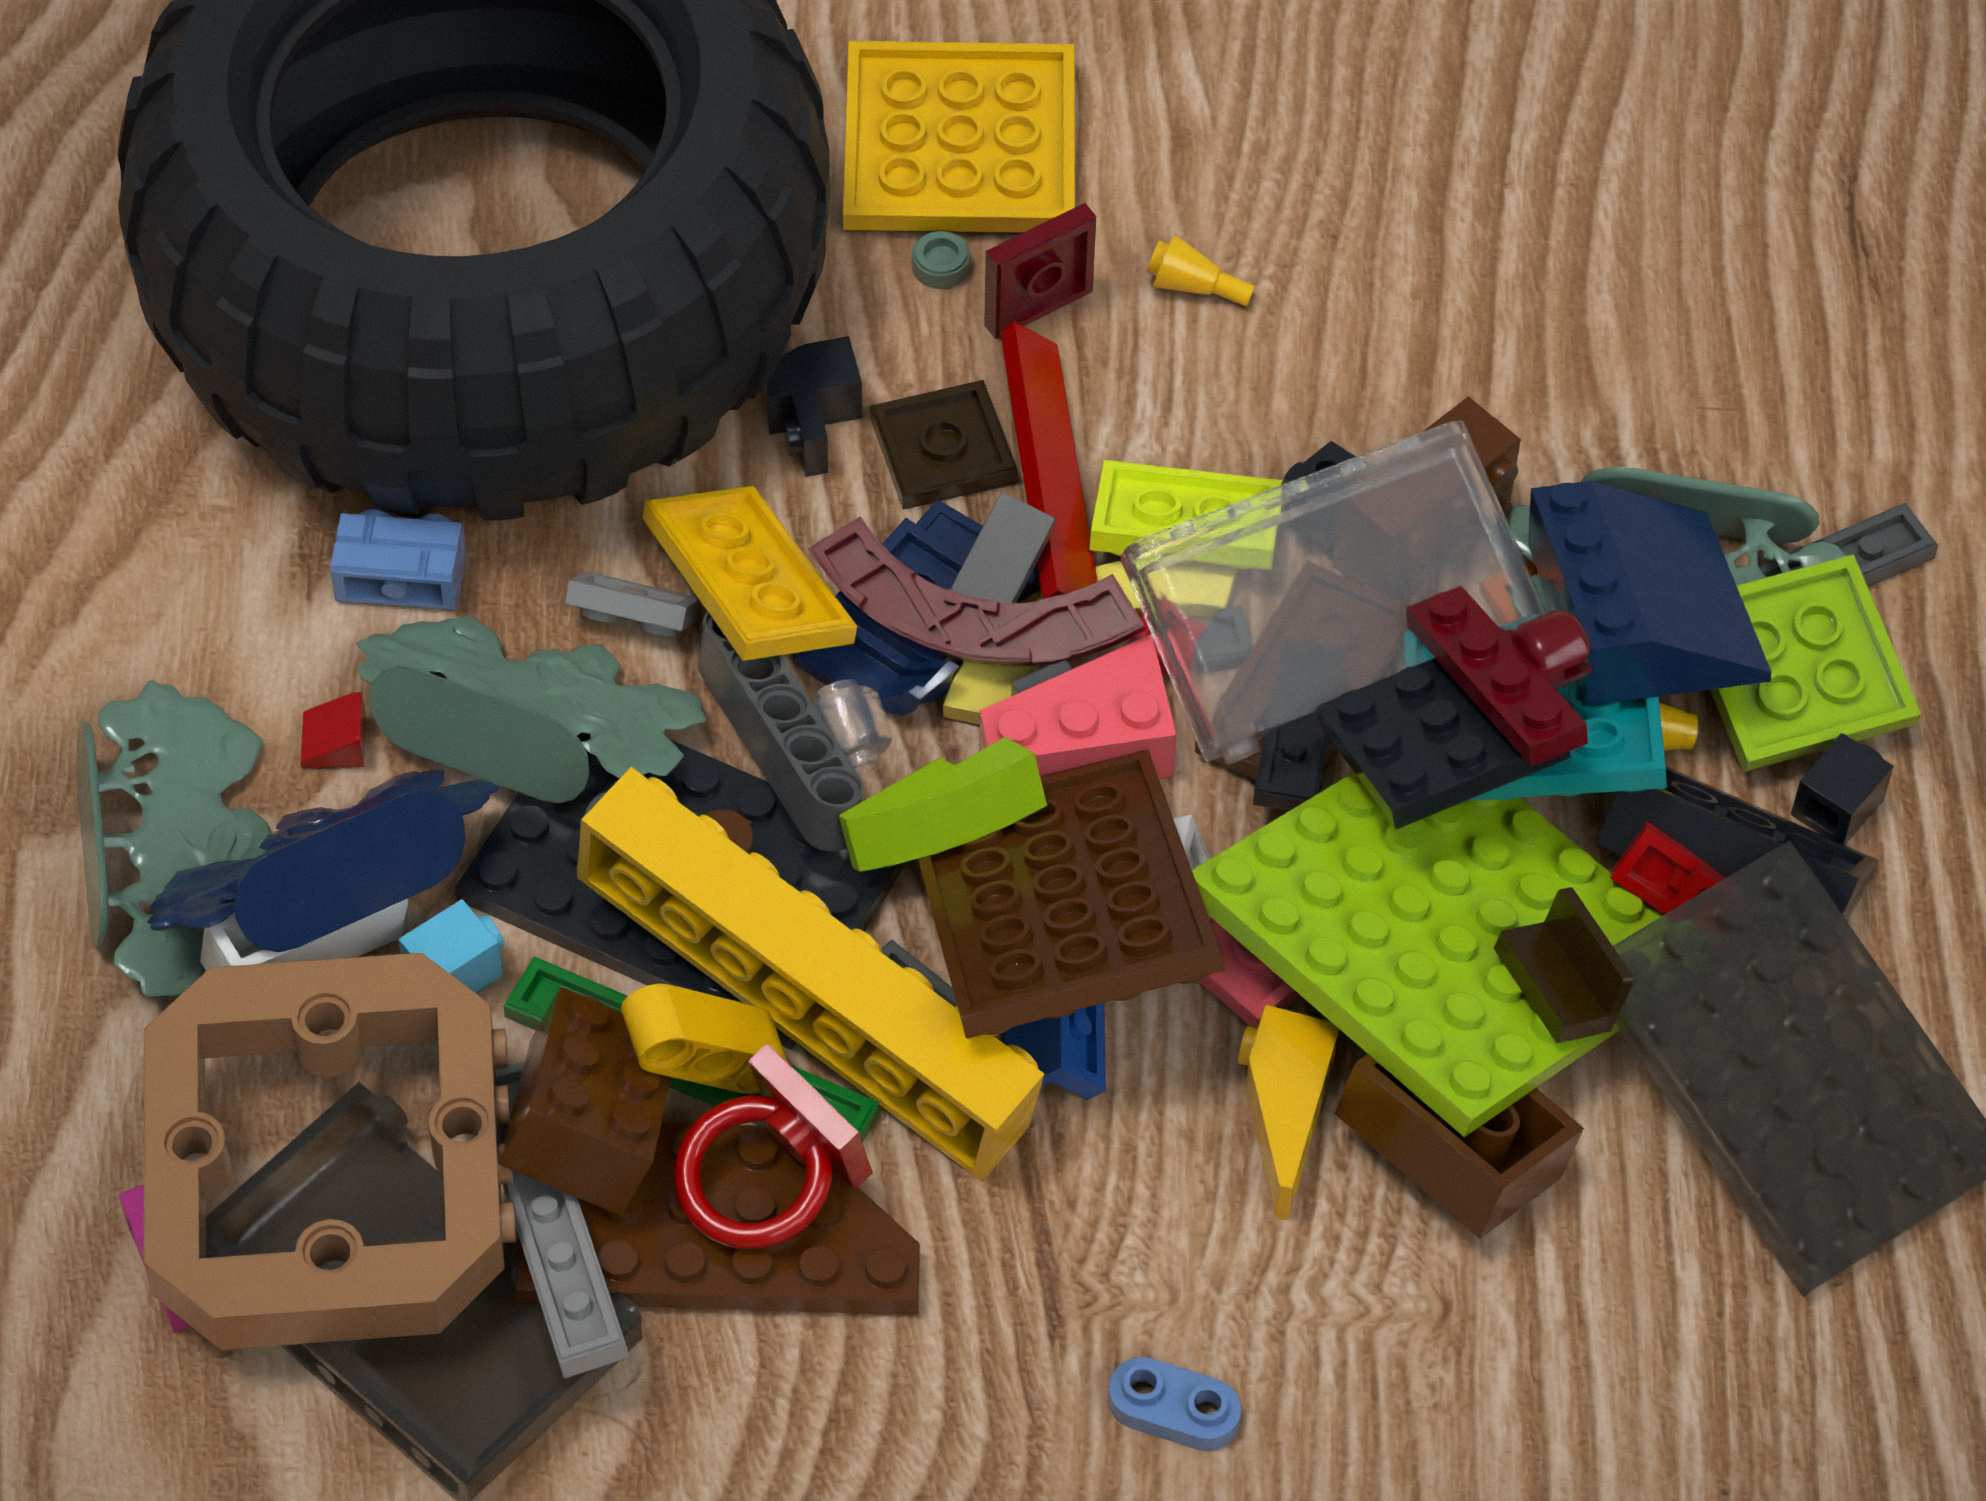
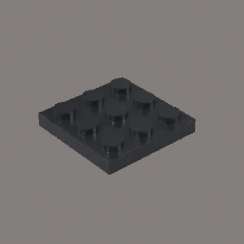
[1316,658,1571,830]

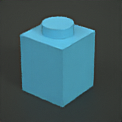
[398,899,505,993]

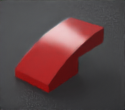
[1610,821,1753,956]

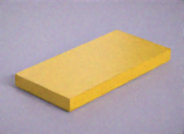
[642,486,857,661]

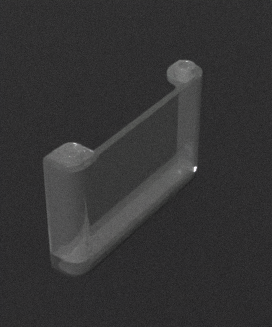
[1120,420,1547,764]

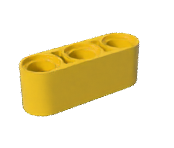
[621,984,788,1094]

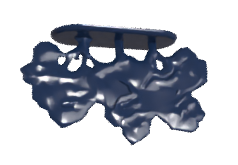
[147,769,501,952]

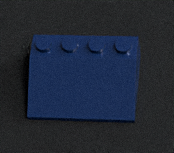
[1528,481,1772,706]

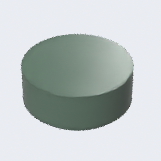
[912,231,970,289]

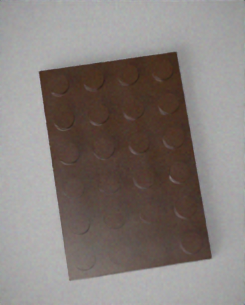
[918,749,1225,1039]

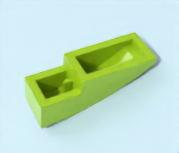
[839,737,1047,872]

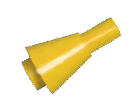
[1146,233,1255,307]

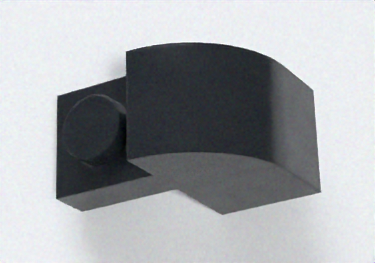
[767,336,862,477]

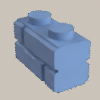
[330,509,467,610]

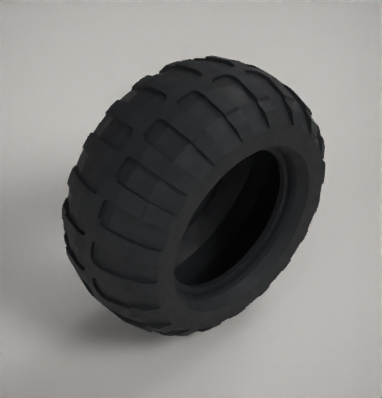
[117,0,830,520]

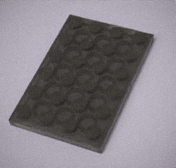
[1613,840,1986,1297]

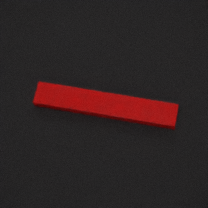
[1000,321,1098,599]

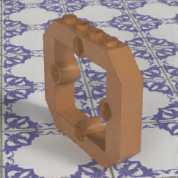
[144,953,516,1350]

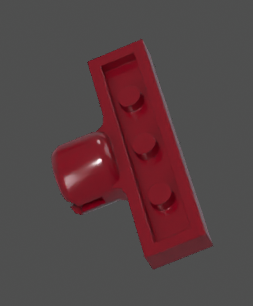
[1406,586,1592,767]

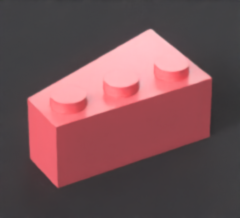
[979,634,1177,779]

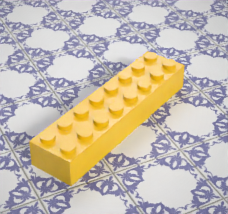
[577,767,1044,1182]

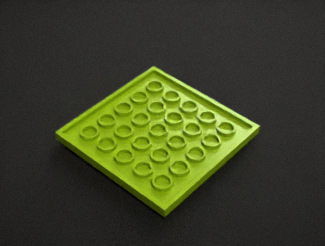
[1192,772,1711,1137]

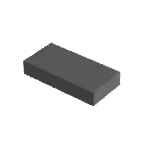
[950,491,1058,603]

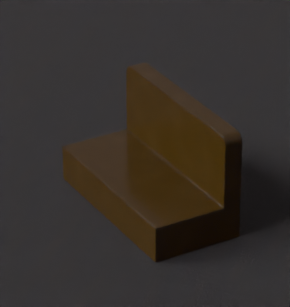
[1493,887,1634,1043]

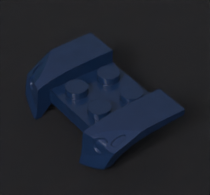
[795,499,1038,716]

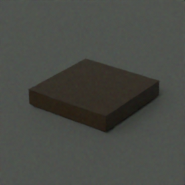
[870,380,1018,510]

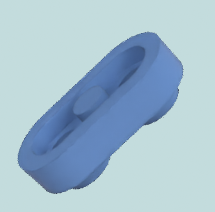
[1108,1357,1241,1451]

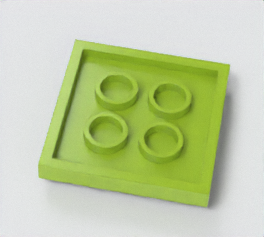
[1710,554,1922,772]

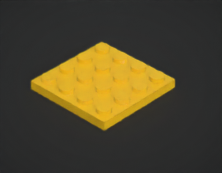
[843,41,1075,233]

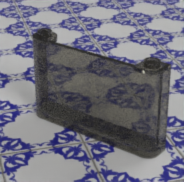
[206,1082,643,1501]

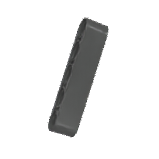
[698,611,864,852]

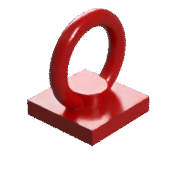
[674,1043,873,1249]

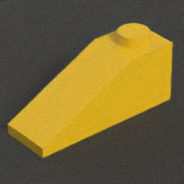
[1238,1005,1340,1220]

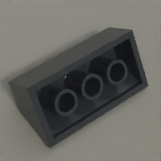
[1596,766,1879,950]

